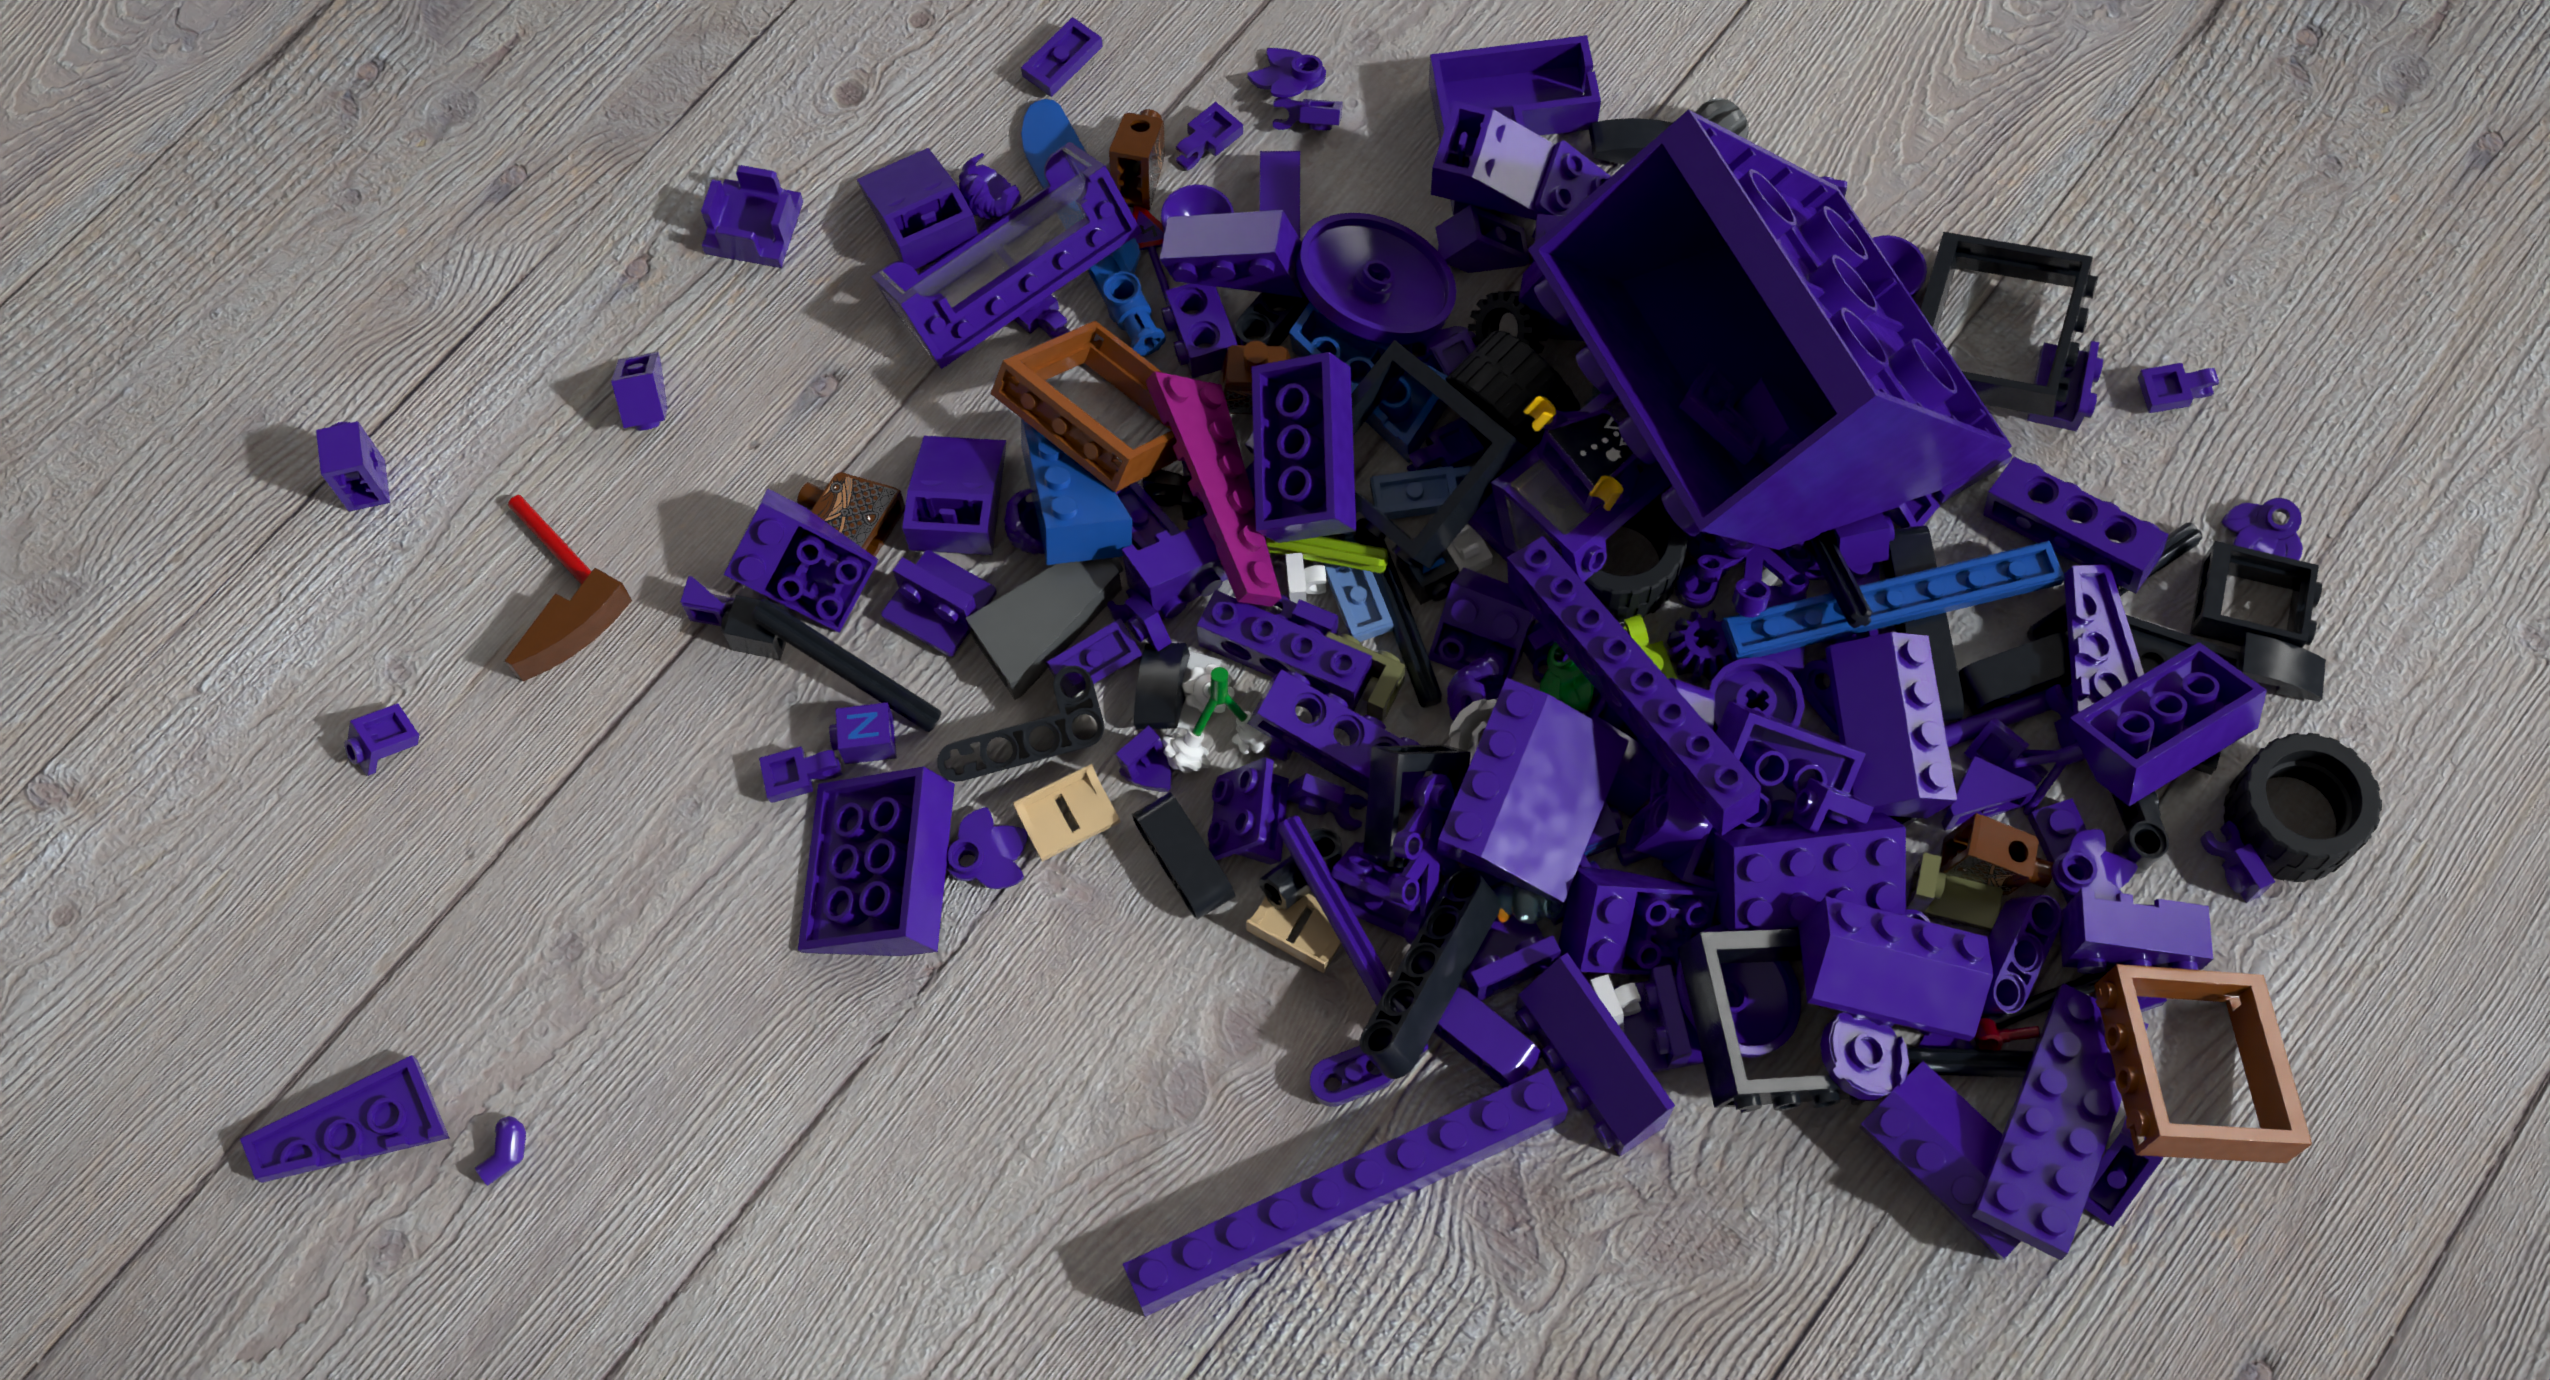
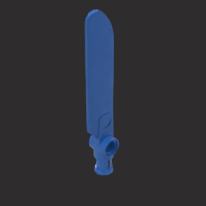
[1021,99,1166,356]

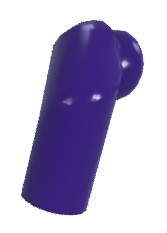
[475,1116,526,1186]

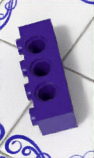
[1983,456,2169,594]
[1196,590,1372,711]
[1247,669,1426,810]

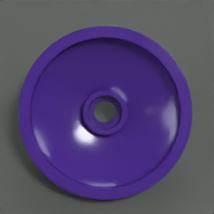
[1677,924,1801,1058]

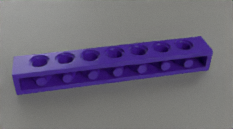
[1507,536,1761,836]

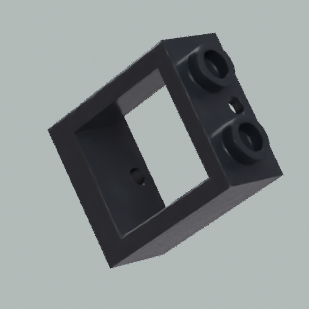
[2190,541,2322,648]
[1363,744,1471,868]

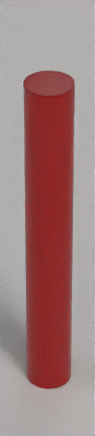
[508,495,592,585]

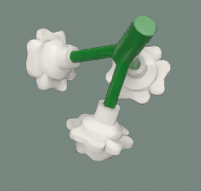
[1162,663,1272,773]

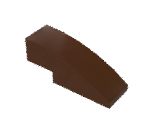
[505,568,632,681]

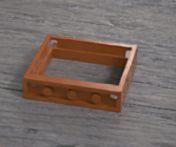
[990,320,1178,492]
[2094,964,2312,1163]

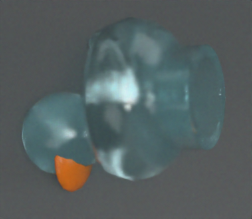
[1493,885,1564,924]

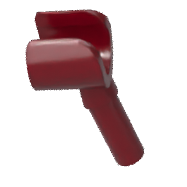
[1975,1018,2040,1050]

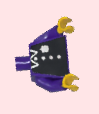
[1523,396,1640,514]

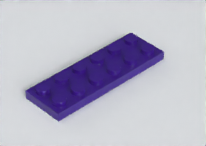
[1972,983,2149,1260]

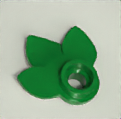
[1539,642,1594,713]

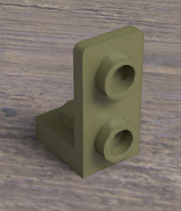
[1325,632,1405,723]
[1906,852,2003,931]

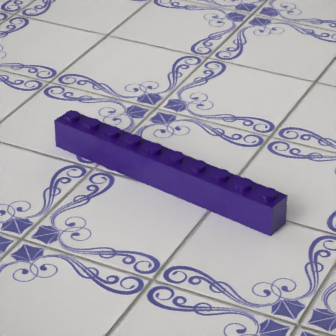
[1123,1068,1568,1317]

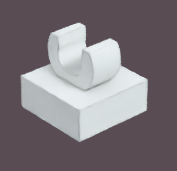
[1447,525,1493,572]
[1285,553,1326,603]
[1591,974,1641,1032]

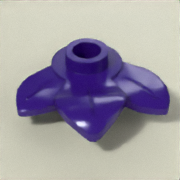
[1247,48,1326,98]
[2221,498,2303,560]
[946,807,1028,889]
[2051,829,2138,901]

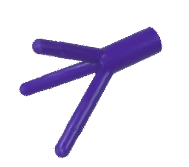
[2012,742,2085,816]

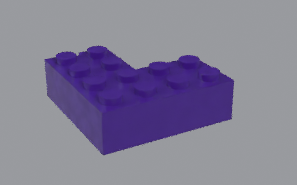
[1429,35,1601,215]

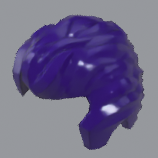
[959,153,1022,219]
[1004,488,1044,555]
[1447,656,1505,722]

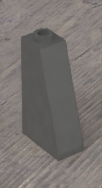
[965,557,1123,700]

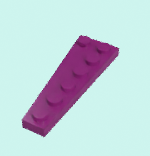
[1146,371,1282,607]

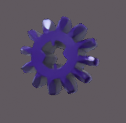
[1667,609,1734,684]

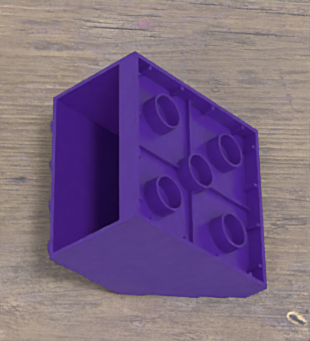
[1528,109,2012,550]

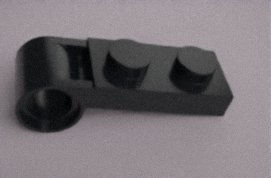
[2111,791,2169,874]

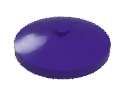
[1295,213,1456,344]

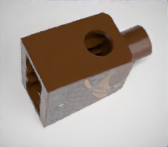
[1109,109,1165,211]
[1220,341,1291,414]
[797,472,905,557]
[1939,813,2053,895]

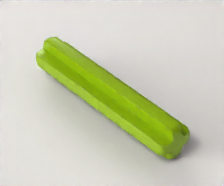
[1266,537,1389,573]

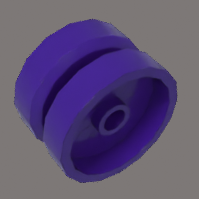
[1709,657,1805,733]

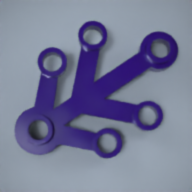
[1695,532,1812,618]
[1390,773,1461,945]

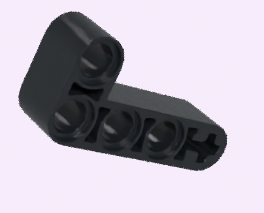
[937,665,1104,782]

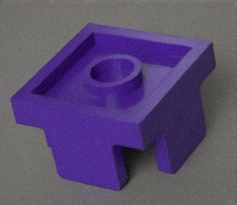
[701,165,804,268]

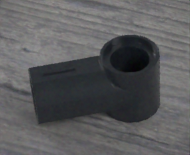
[1260,828,1342,910]

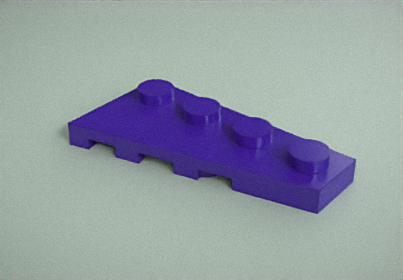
[2064,564,2144,715]
[240,1055,450,1183]

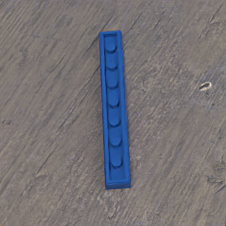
[1721,541,2065,661]

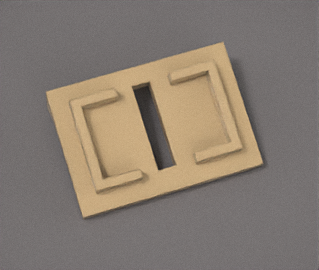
[1013,764,1121,862]
[1246,893,1341,973]

